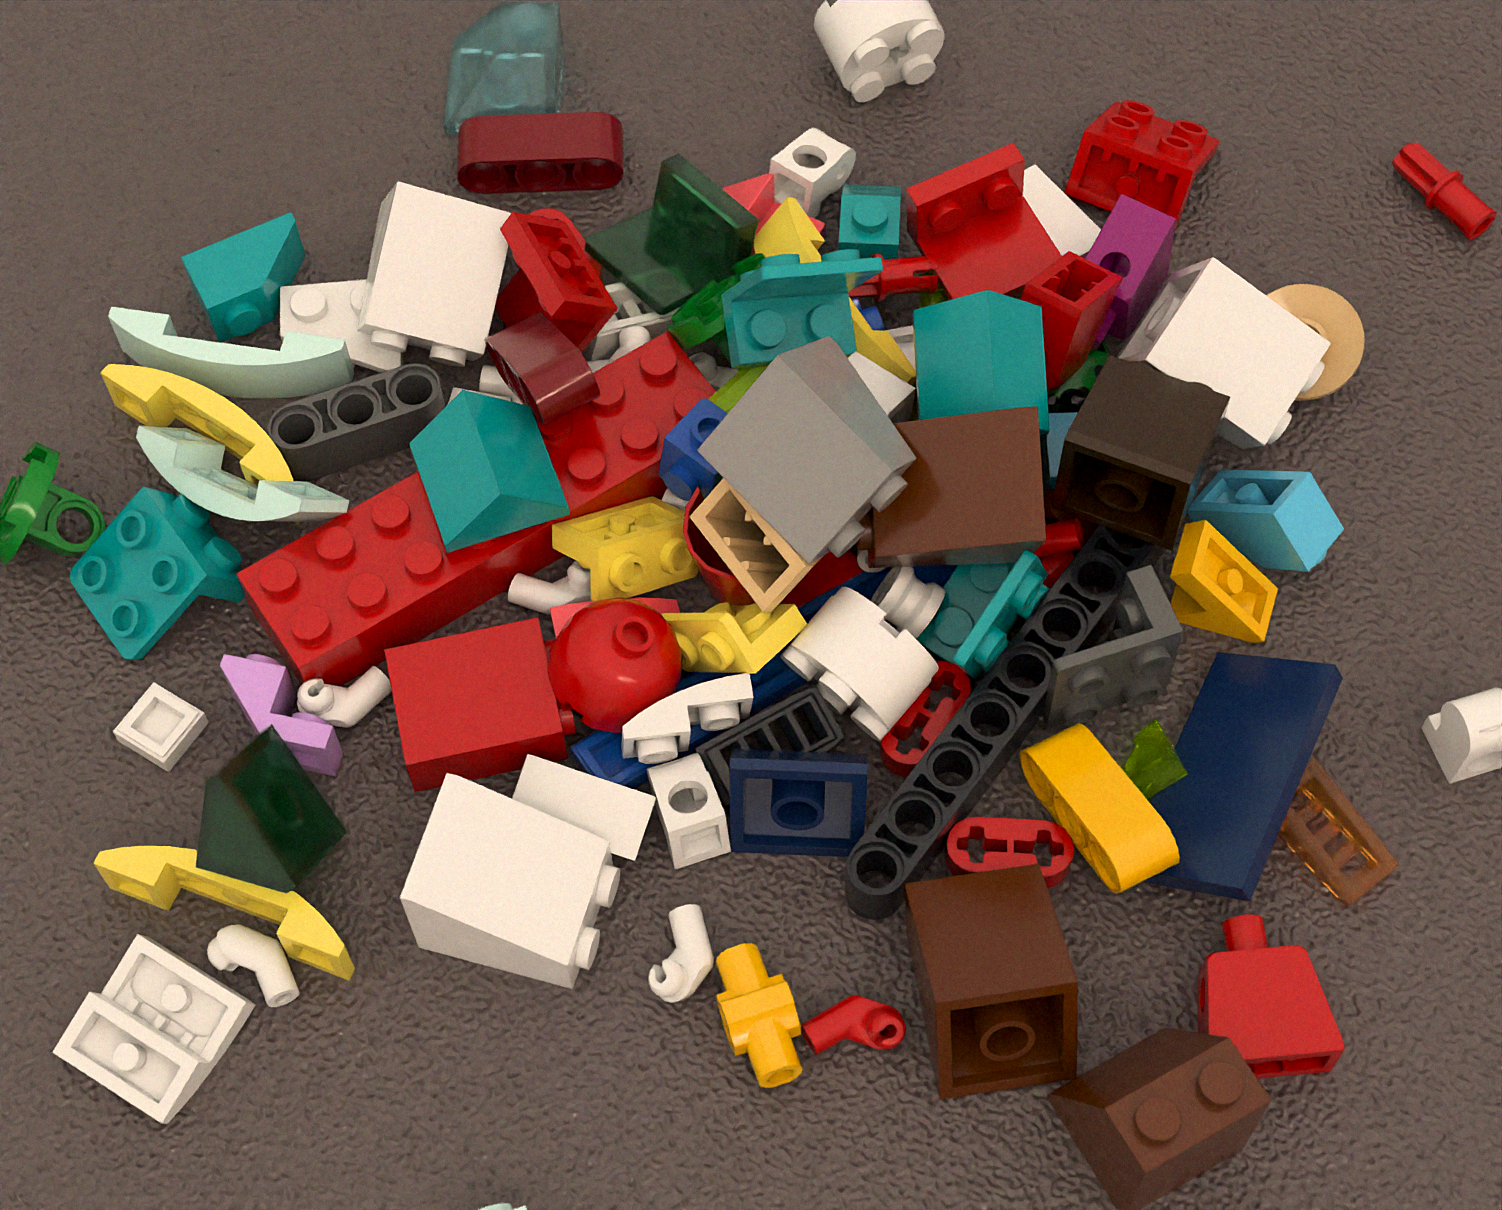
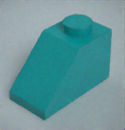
[838,184,901,259]
[181,212,306,343]

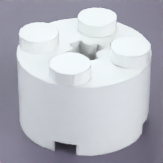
[814,0,945,102]
[780,586,939,742]

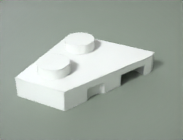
[280,279,404,373]

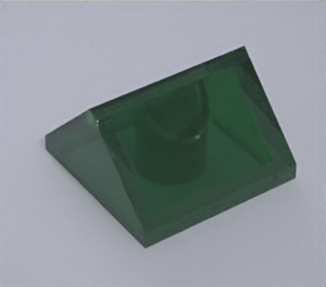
[195,724,347,893]

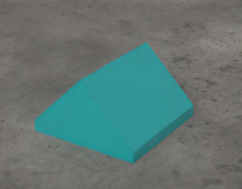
[912,290,1050,435]
[409,390,570,553]

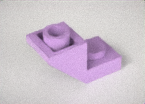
[220,654,343,776]

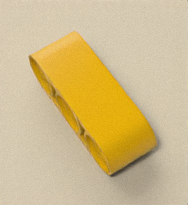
[1019,723,1180,894]

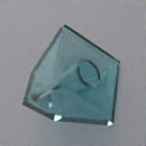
[444,2,564,134]

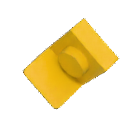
[1170,520,1278,643]

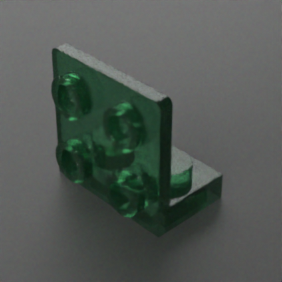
[584,153,759,315]

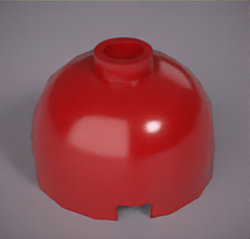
[547,598,683,733]

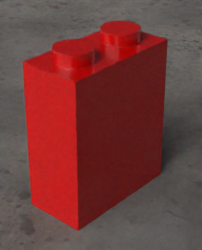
[384,617,576,793]

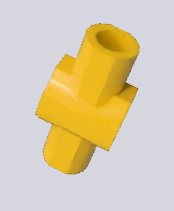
[716,943,803,1088]

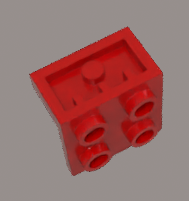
[1064,100,1220,231]
[906,143,1062,300]
[495,212,618,353]

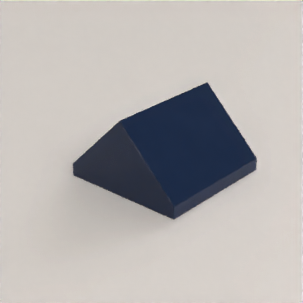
[730,748,868,857]

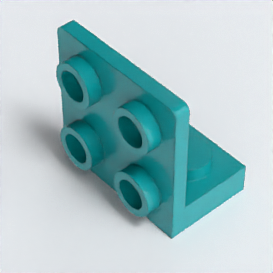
[721,249,883,369]
[916,549,1049,681]

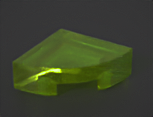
[1121,719,1188,799]

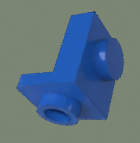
[658,398,728,501]

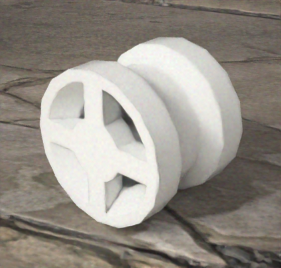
[871,567,946,639]

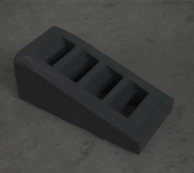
[693,684,845,807]

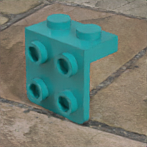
[70,487,245,661]

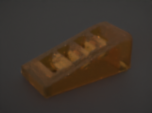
[1278,758,1399,907]

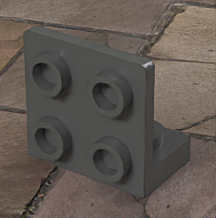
[1042,565,1183,728]

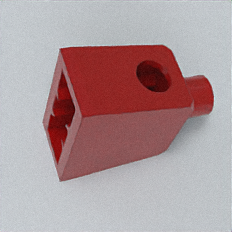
[1020,251,1123,398]
[1197,914,1345,1079]

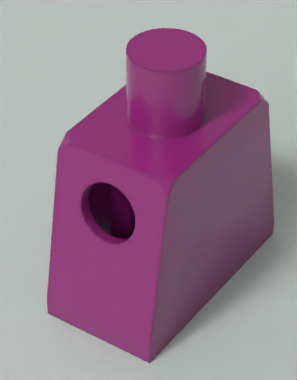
[1085,194,1176,349]

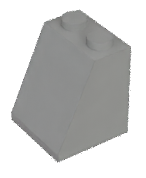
[697,336,917,564]

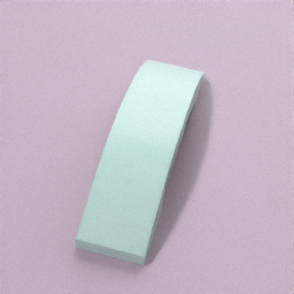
[108,307,354,399]
[136,426,349,522]

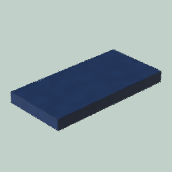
[1142,652,1343,901]

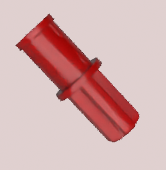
[1392,143,1497,241]
[848,253,938,302]

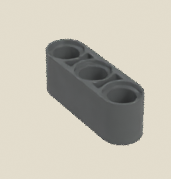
[267,363,446,481]

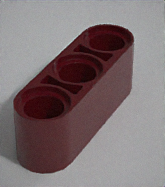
[457,112,624,194]
[485,312,600,425]

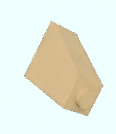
[690,478,824,613]

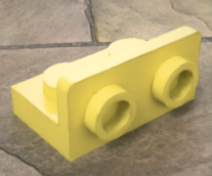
[552,496,698,602]
[662,602,807,674]

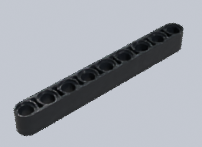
[845,522,1184,920]

